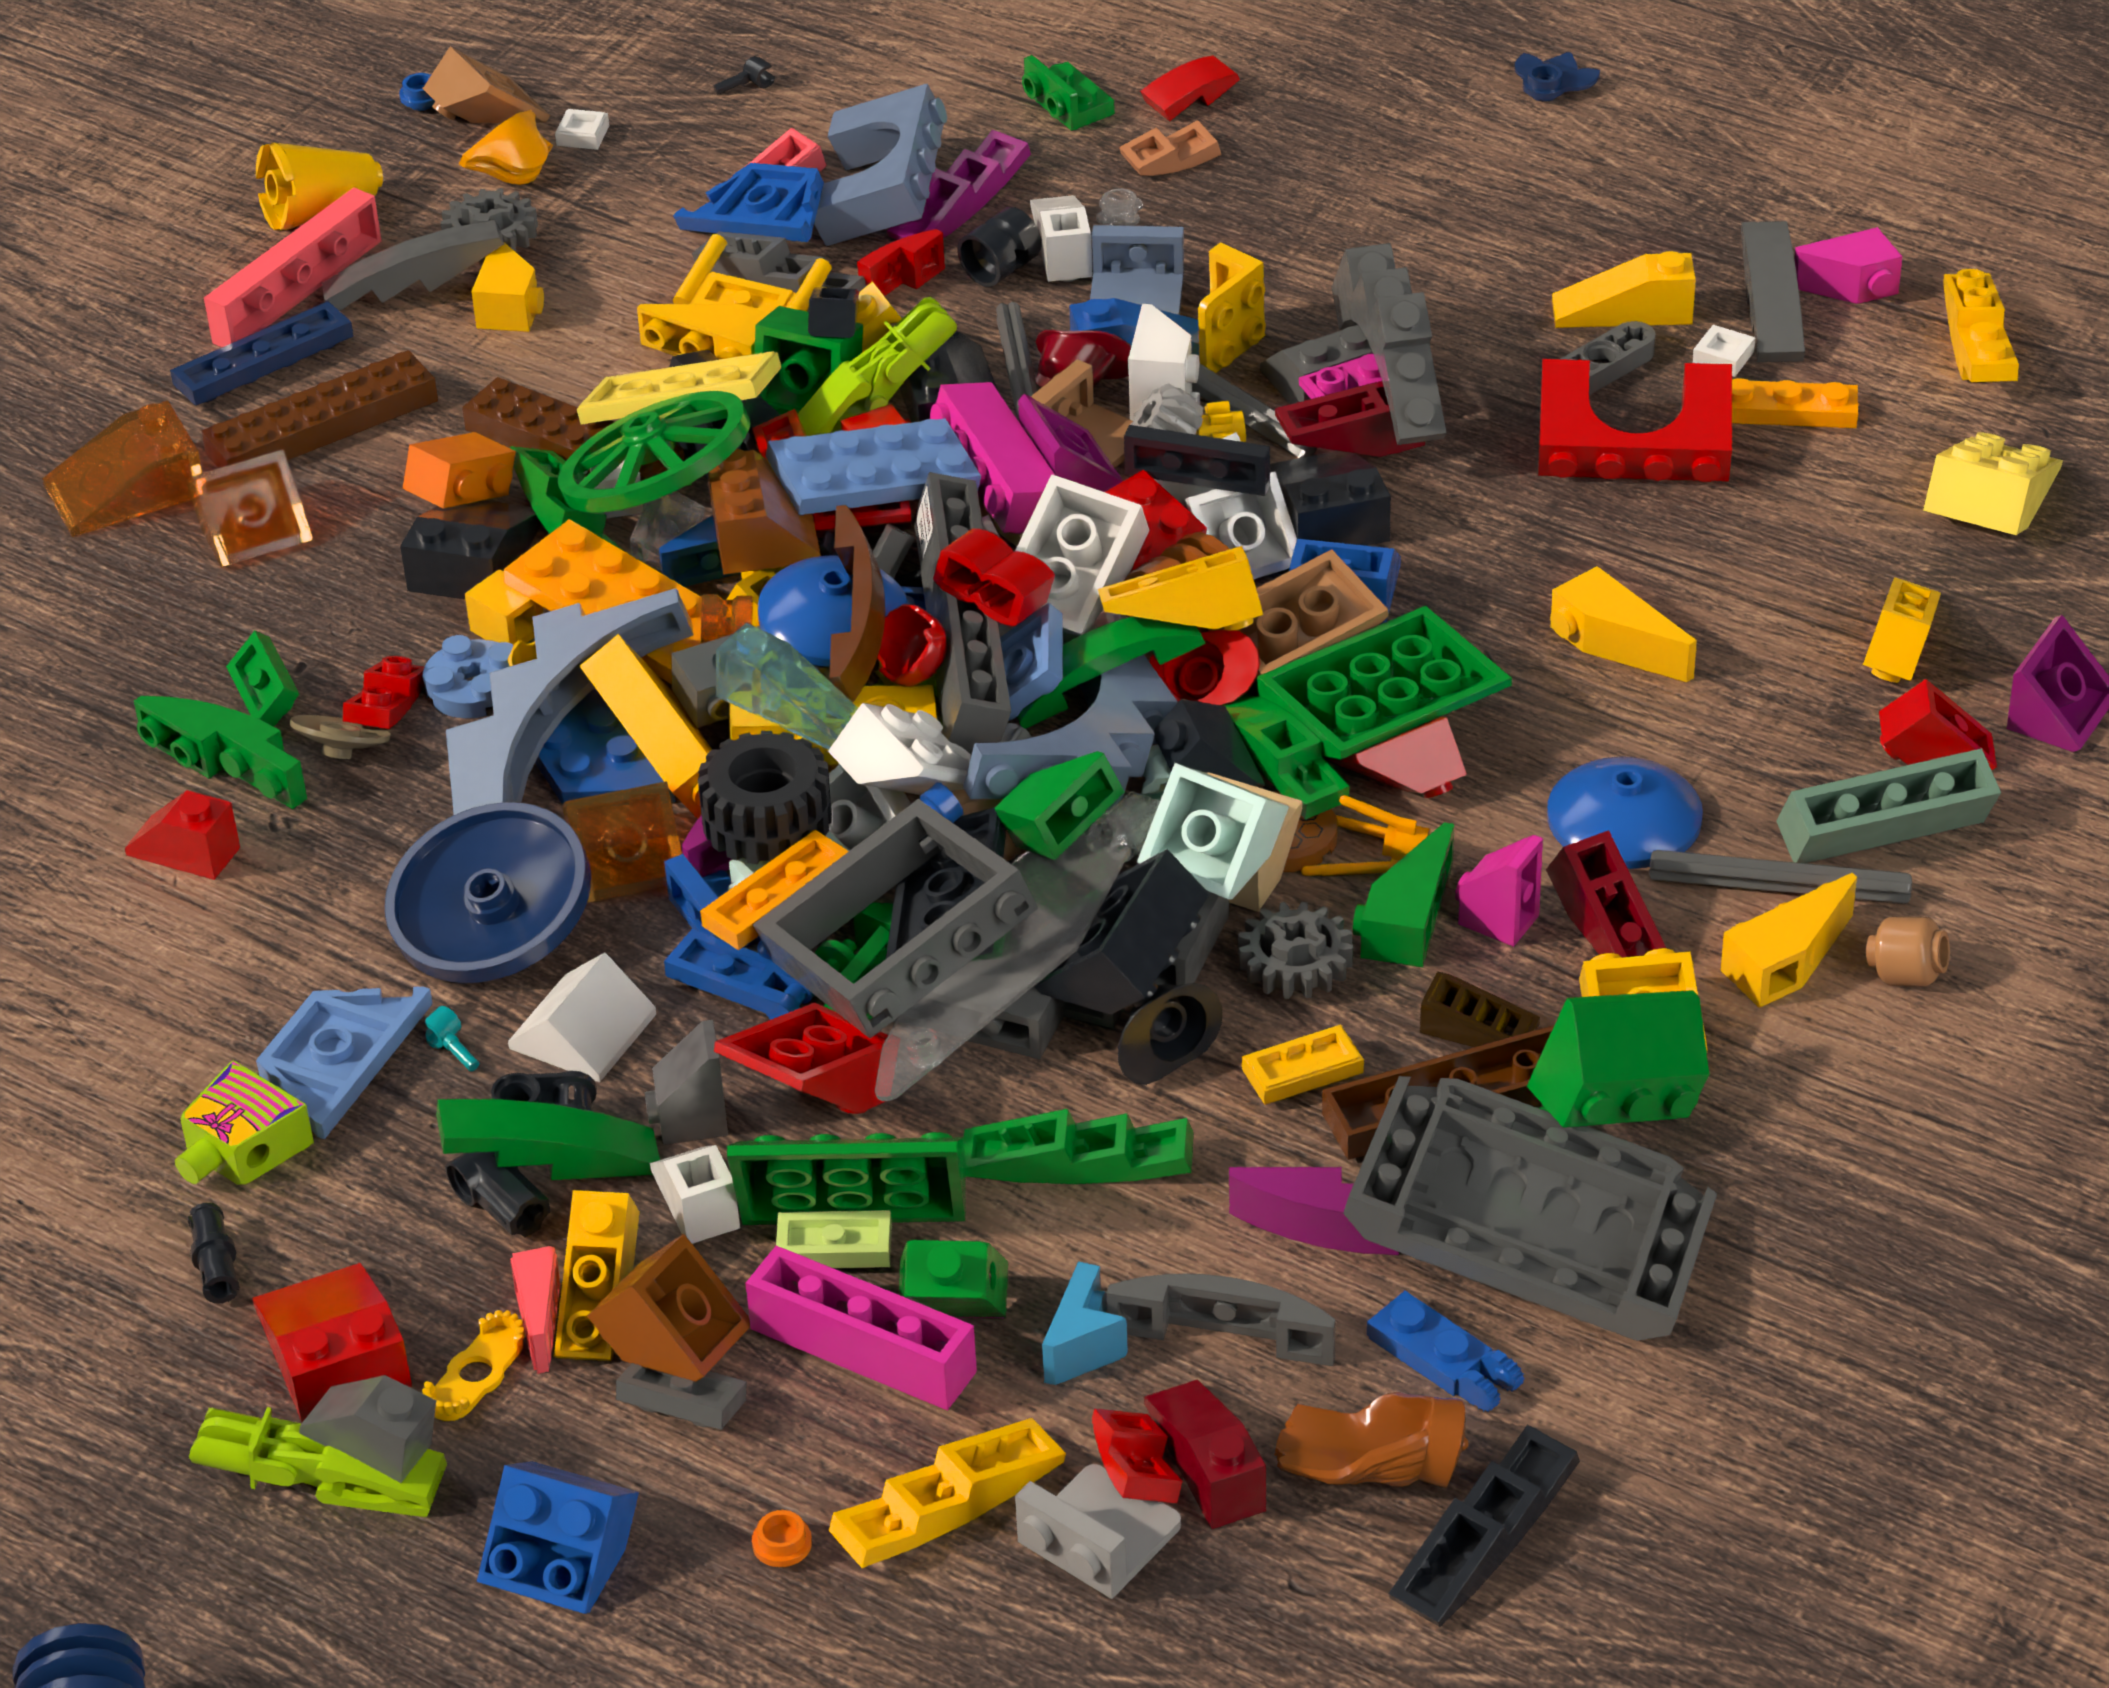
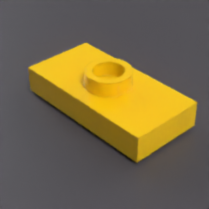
[1242,1024,1364,1105]

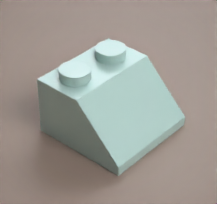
[1137,763,1289,900]

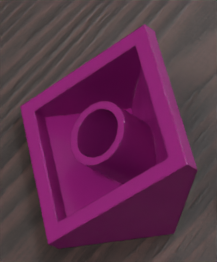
[1018,393,1123,492]
[2006,614,2109,752]

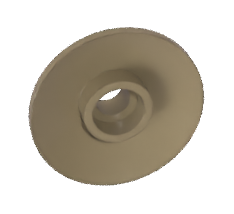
[290,715,391,759]

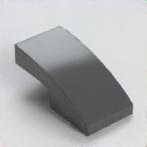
[872,524,915,578]

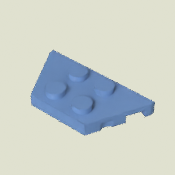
[256,986,433,1139]

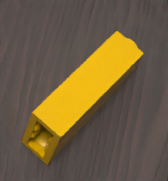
[580,634,712,819]

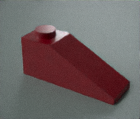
[1275,381,1425,457]
[1546,830,1666,958]
[1144,1379,1266,1530]

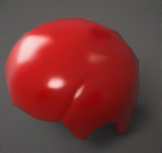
[877,603,947,687]

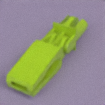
[798,297,957,436]
[189,1407,447,1518]

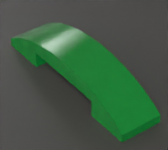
[1016,616,1205,729]

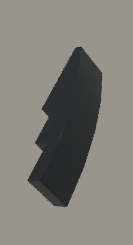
[1388,1424,1580,1627]

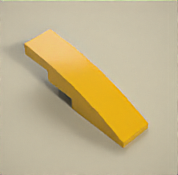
[829,1418,1066,1568]

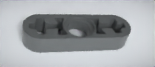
[1560,321,1656,395]

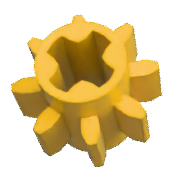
[1196,401,1246,442]

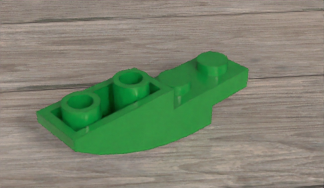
[1222,694,1349,820]
[134,696,307,809]

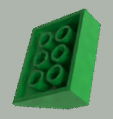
[1257,606,1512,759]
[727,1132,966,1225]

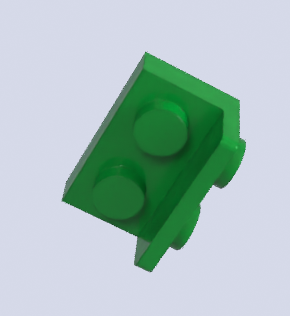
[1022,55,1115,131]

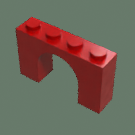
[1538,359,1732,482]

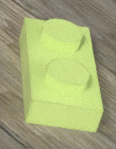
[776,1210,892,1268]

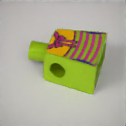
[175,1060,314,1185]

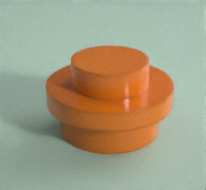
[752,1510,812,1567]

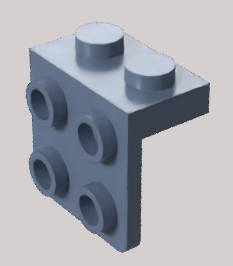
[1090,225,1184,315]

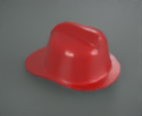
[1149,630,1260,705]

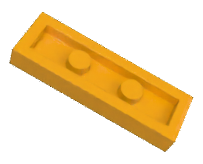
[1732,378,1858,428]
[700,830,849,950]

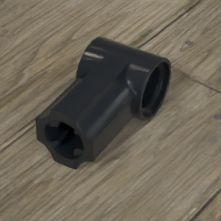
[445,1151,550,1238]

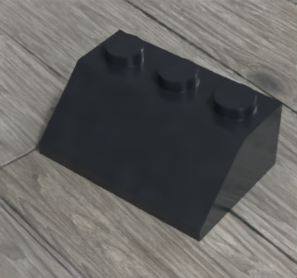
[890,322,998,423]
[1034,849,1210,1015]

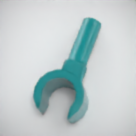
[425,1006,480,1072]

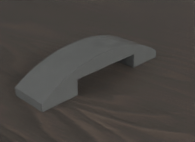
[1106,1274,1336,1366]

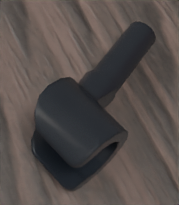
[713,56,775,95]

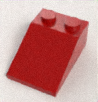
[714,1003,901,1114]
[252,1263,412,1423]

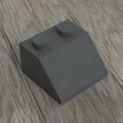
[1260,325,1373,404]

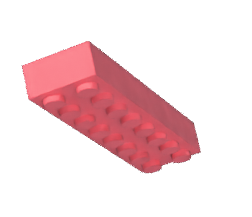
[204,188,382,347]

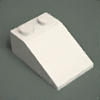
[1015,475,1149,636]

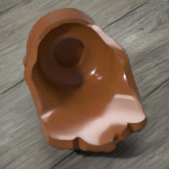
[1274,1392,1469,1488]

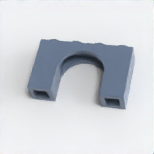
[814,83,947,246]

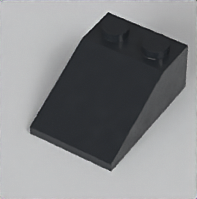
[1270,451,1391,546]
[400,500,542,600]

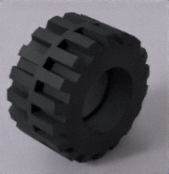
[698,731,832,864]

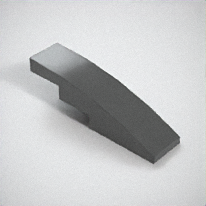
[322,220,504,311]
[1741,221,1805,362]
[692,231,866,293]

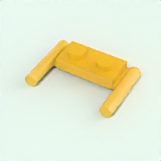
[673,234,832,313]

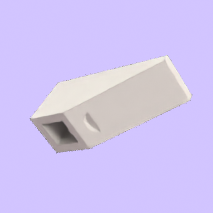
[1030,195,1092,282]

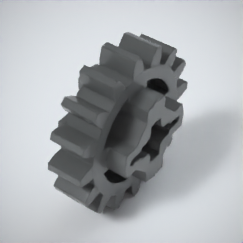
[440,188,538,261]
[1238,901,1353,999]

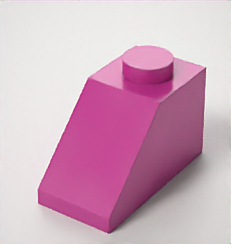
[1794,227,1902,304]
[1455,835,1543,947]

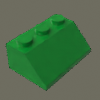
[1527,990,1710,1128]

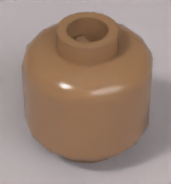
[1866,916,1950,986]

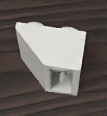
[828,703,971,795]

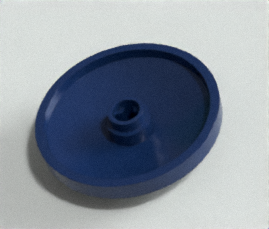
[385,802,591,983]

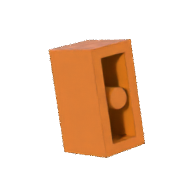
[403,432,516,509]

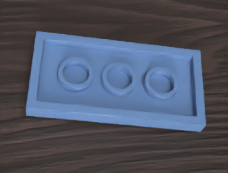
[766,418,981,515]

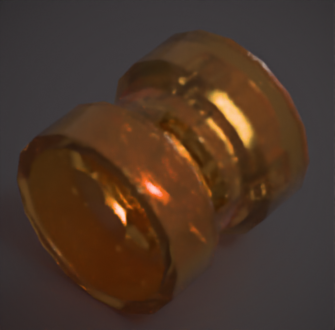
[701,594,753,644]

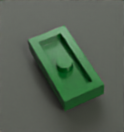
[226,630,300,727]

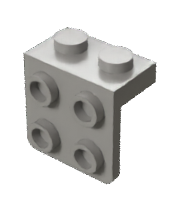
[1015,1464,1181,1599]

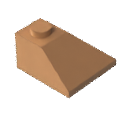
[423,46,551,123]

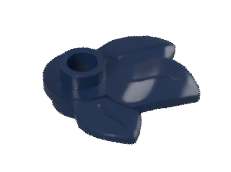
[1514,52,1600,102]

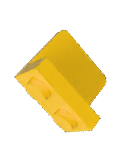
[1198,242,1266,373]

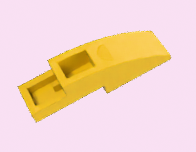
[1943,269,2019,382]

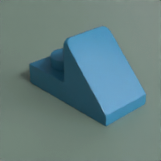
[1042,1261,1128,1385]

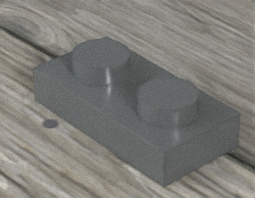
[616,1363,747,1430]

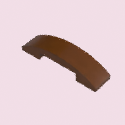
[829,505,885,704]

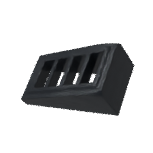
[808,287,860,338]

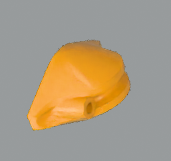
[459,110,553,185]

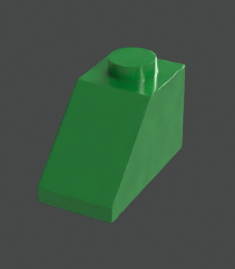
[994,751,1125,860]

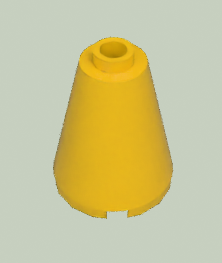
[256,142,383,230]

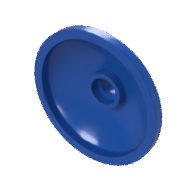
[758,555,908,667]
[1547,756,1703,869]

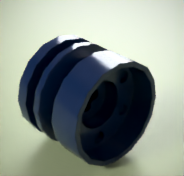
[13,1623,146,1688]

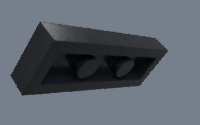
[1124,425,1270,496]

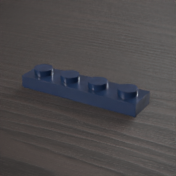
[170,301,354,406]

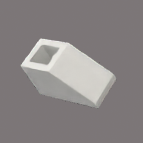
[650,1145,740,1244]

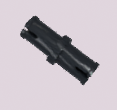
[187,1203,240,1303]

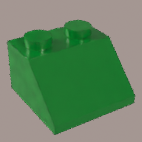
[755,306,863,415]

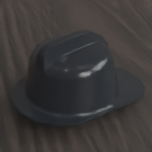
[1118,983,1222,1085]

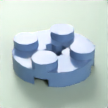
[423,635,514,718]

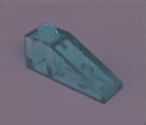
[716,623,858,750]

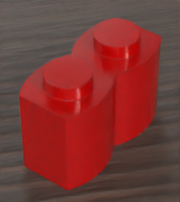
[933,528,1055,626]

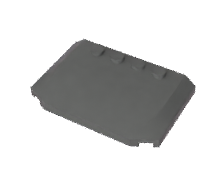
[1343,1076,1717,1341]

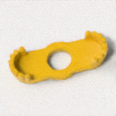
[422,1310,525,1421]

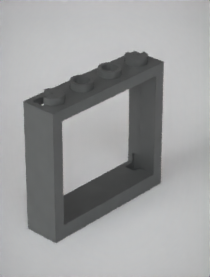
[753,799,1038,1038]

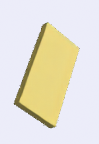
[577,351,781,424]

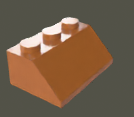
[708,449,821,574]

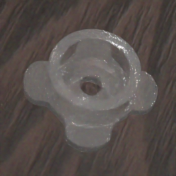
[1096,188,1143,226]

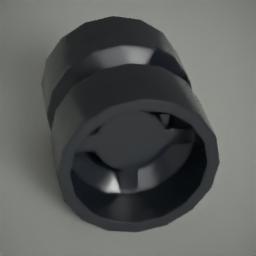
[957,207,1042,287]

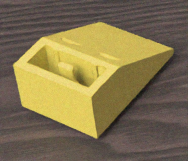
[1923,432,2063,535]

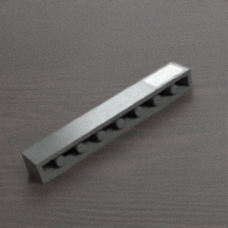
[914,472,1011,755]

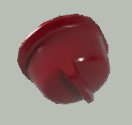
[1035,330,1131,389]

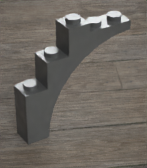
[1331,243,1447,445]

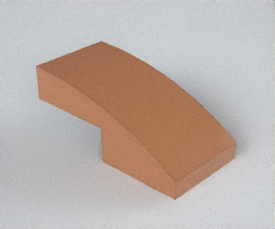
[1119,120,1222,176]

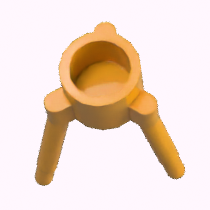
[1301,795,1431,876]

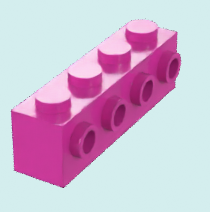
[930,382,1056,534]
[745,1245,977,1411]

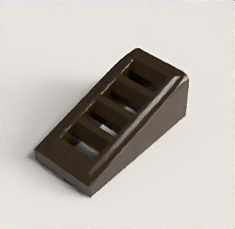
[1420,971,1540,1047]

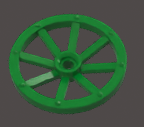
[558,391,750,513]

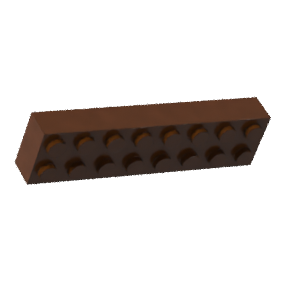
[201,350,438,483]
[462,377,685,503]
[1322,1025,1554,1160]

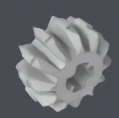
[1130,383,1203,435]

